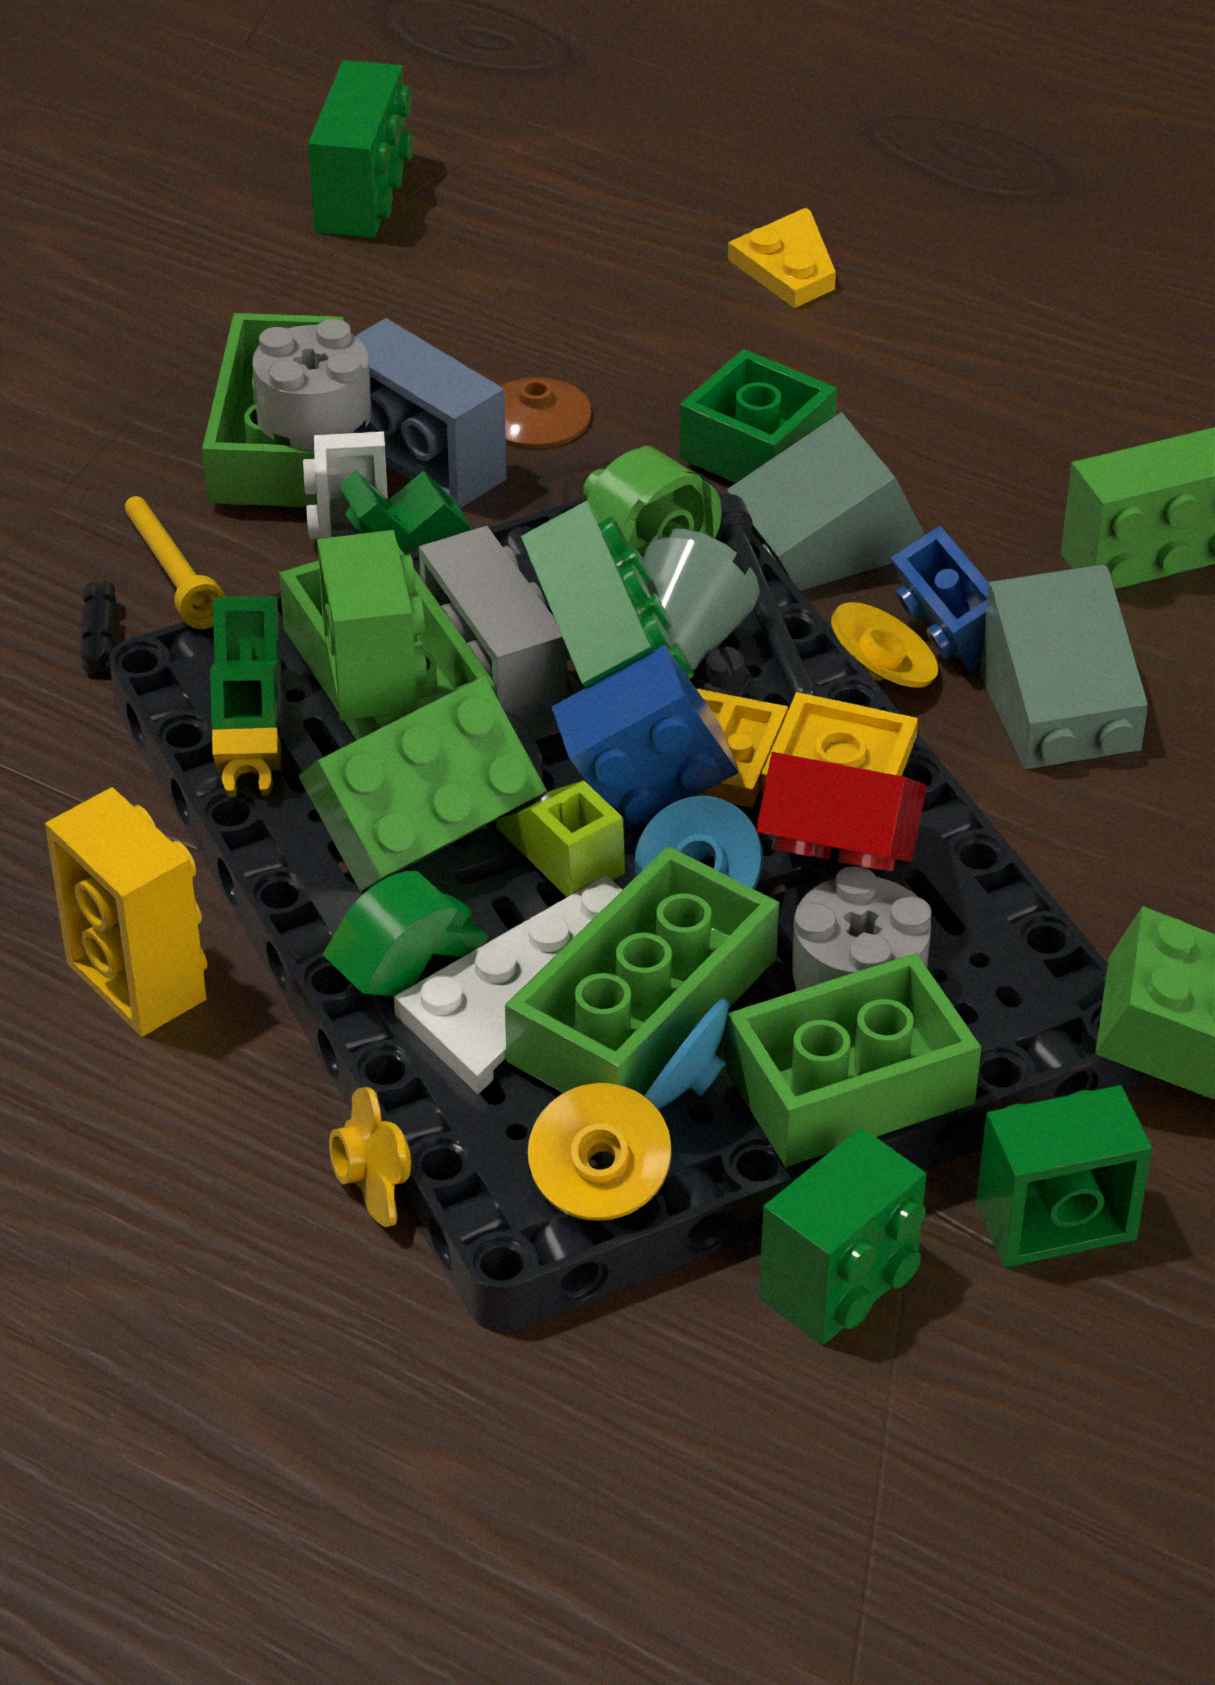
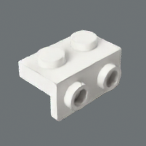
[303,432,388,540]

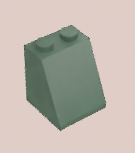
[727,412,925,591]
[980,564,1148,769]

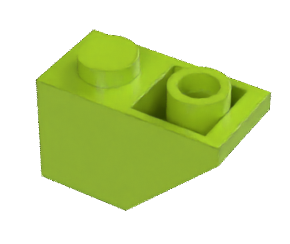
[496,781,625,897]

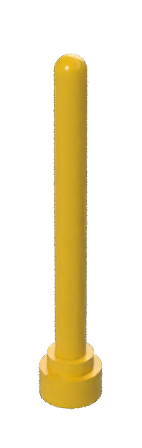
[125,496,226,629]

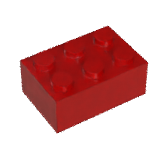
[756,752,927,871]

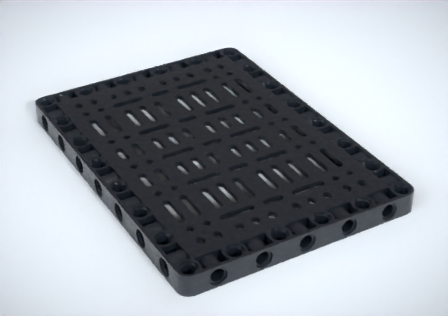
[108,471,1145,1333]

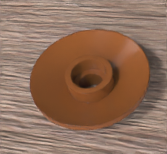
[500,377,591,450]

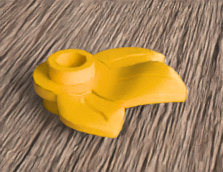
[329,1087,411,1227]

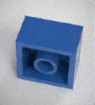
[552,645,739,833]

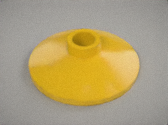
[831,602,938,688]
[528,1083,671,1221]

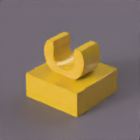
[212,728,282,797]

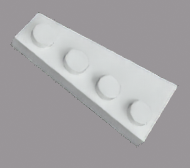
[394,875,623,1094]

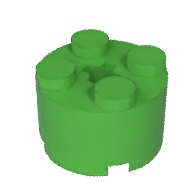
[583,445,721,558]

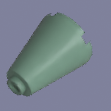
[643,529,760,671]

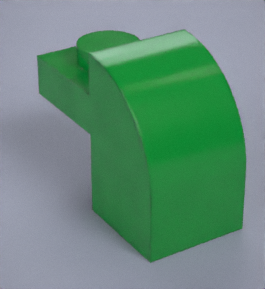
[338,470,473,554]
[210,596,281,730]
[323,871,489,997]

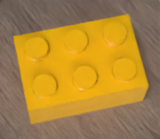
[45,787,207,1037]

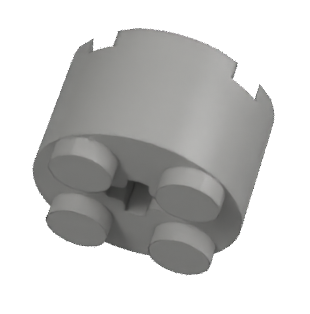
[253,319,372,450]
[792,866,931,992]

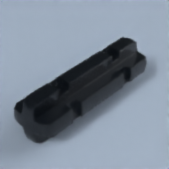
[80,580,117,675]

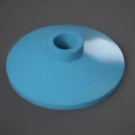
[634,796,763,890]
[644,998,729,1109]

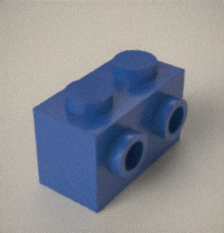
[891,526,989,673]

